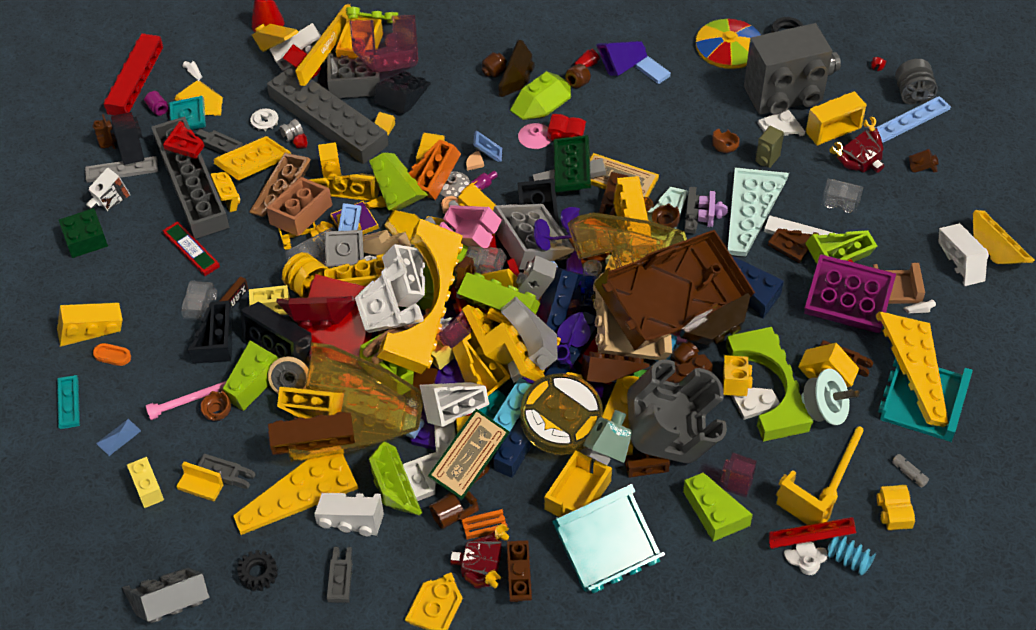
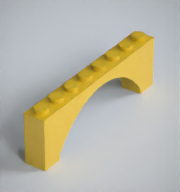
[377,219,463,374]

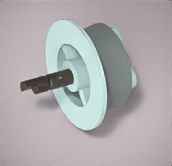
[801,369,860,425]

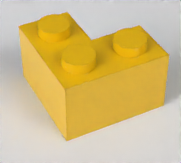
[798,343,859,387]

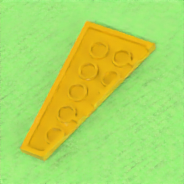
[875,311,949,427]
[233,446,358,535]

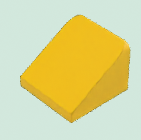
[375,112,395,135]

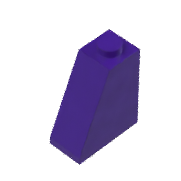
[596,41,648,76]

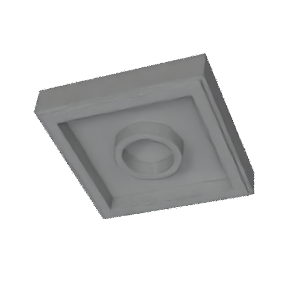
[325,230,364,269]

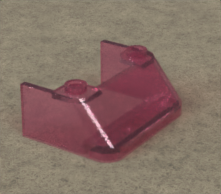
[350,15,418,72]

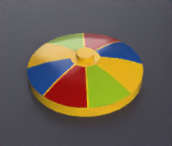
[696,19,760,69]

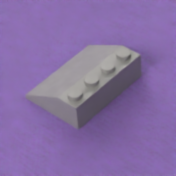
[493,204,574,270]

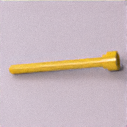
[819,426,863,504]

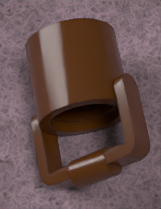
[429,491,479,529]

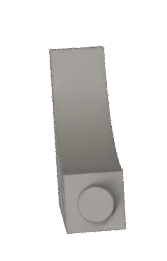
[501,296,558,371]

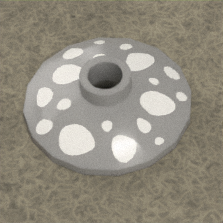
[440,171,470,197]

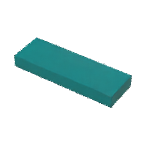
[57,375,80,429]

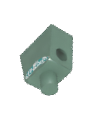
[583,410,632,463]

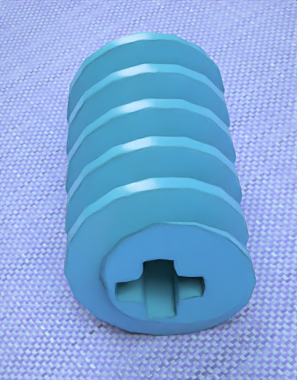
[827,536,876,575]

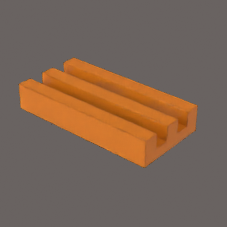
[462,509,507,540]

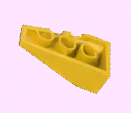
[252,24,299,51]
[309,173,380,201]

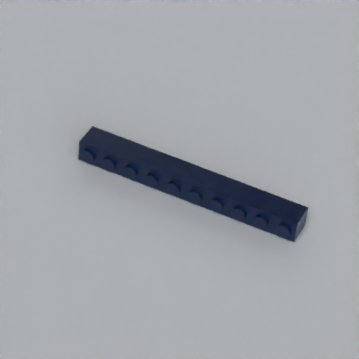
[494,311,597,478]

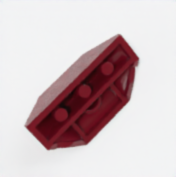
[276,296,357,328]

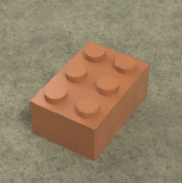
[266,177,332,236]

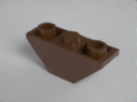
[507,540,532,602]

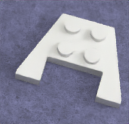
[355,255,424,333]

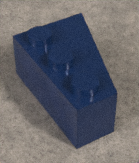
[733,257,784,319]

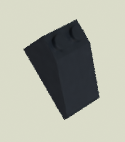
[517,178,560,228]

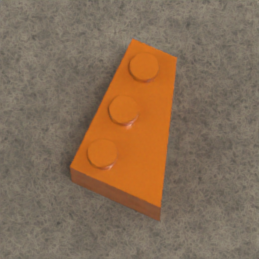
[409,139,461,200]

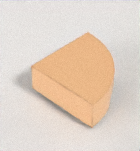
[466,151,484,171]

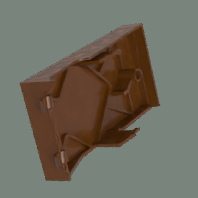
[594,230,755,350]

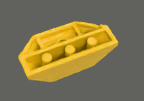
[973,210,1035,264]

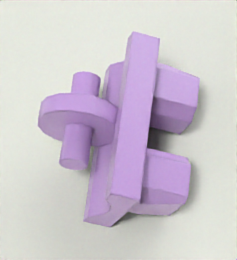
[698,191,728,227]

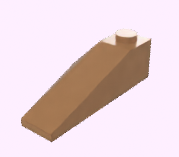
[249,153,310,217]

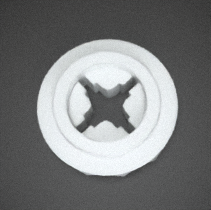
[251,109,279,131]

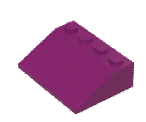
[804,254,896,333]

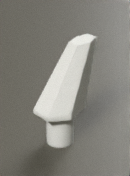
[183,61,202,81]
[904,300,936,313]

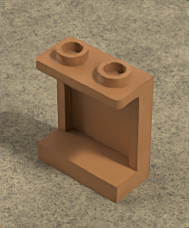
[873,263,925,304]

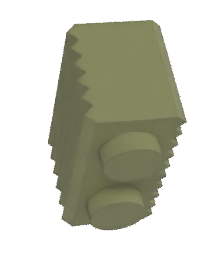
[755,126,784,168]

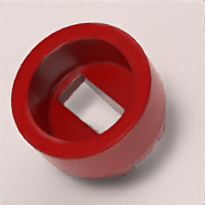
[871,57,886,71]
[293,134,307,148]

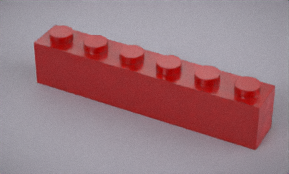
[104,34,163,116]

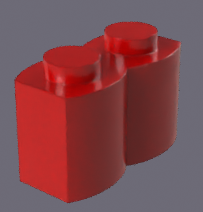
[547,114,586,141]

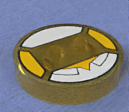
[520,374,603,455]

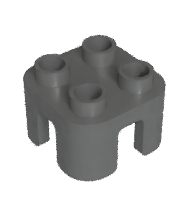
[627,359,727,463]

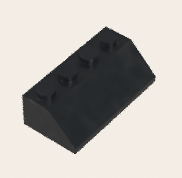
[241,302,312,362]

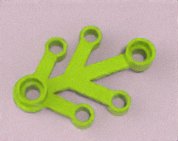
[346,7,400,23]

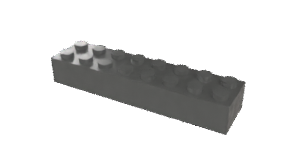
[267,66,389,164]
[151,116,230,239]

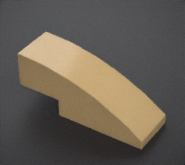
[363,230,411,255]

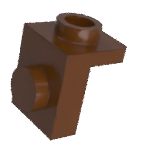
[909,149,939,172]

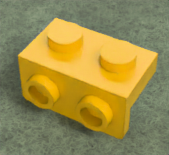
[211,172,240,212]

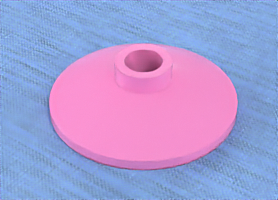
[518,123,552,149]

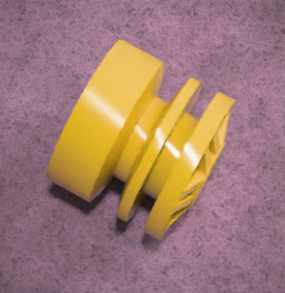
[282,252,329,298]

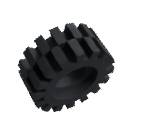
[237,550,278,591]

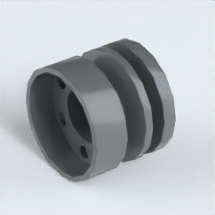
[895,59,938,104]

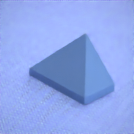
[473,131,502,162]
[96,419,141,456]

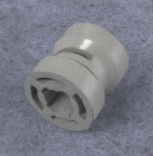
[279,119,303,142]

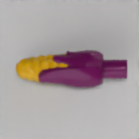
[461,171,498,194]

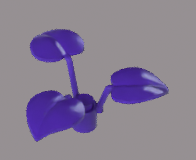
[534,207,596,287]
[522,312,603,402]

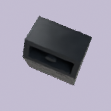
[374,71,431,114]

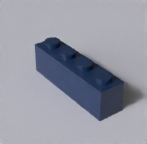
[536,267,584,337]

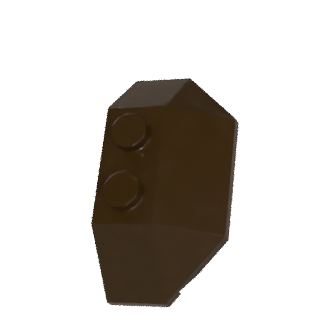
[499,40,535,97]
[680,293,750,345]

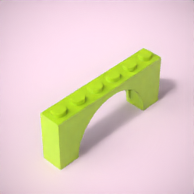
[726,327,813,442]

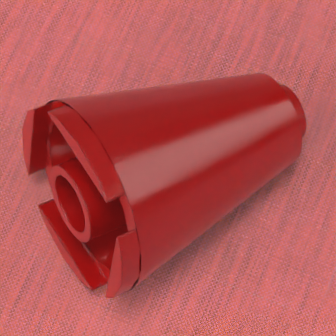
[252,0,284,32]

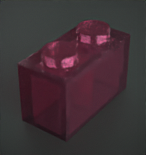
[439,311,472,349]
[721,453,757,498]

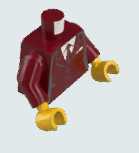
[830,117,884,173]
[451,524,509,589]

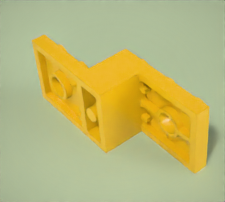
[462,305,546,383]

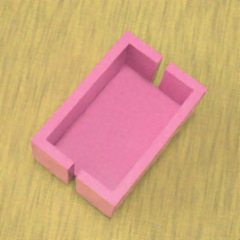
[440,205,502,251]

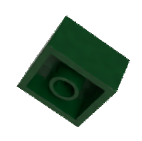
[59,208,108,258]

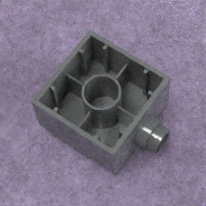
[744,23,841,115]

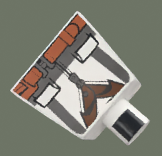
[86,168,130,211]

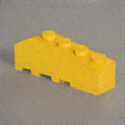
[613,176,655,259]

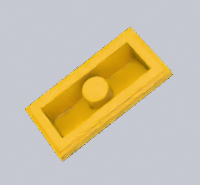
[481,269,518,288]

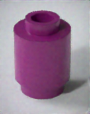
[144,91,168,116]

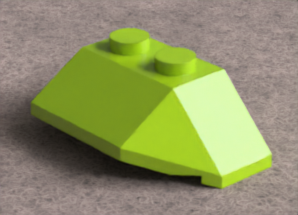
[510,71,571,120]
[369,441,422,515]

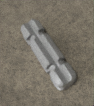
[892,454,929,487]

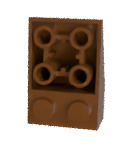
[581,351,649,383]

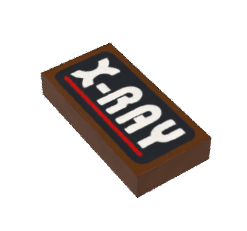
[220,276,248,308]

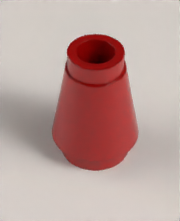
[574,49,600,68]

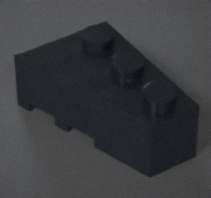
[111,112,145,165]
[188,301,233,364]

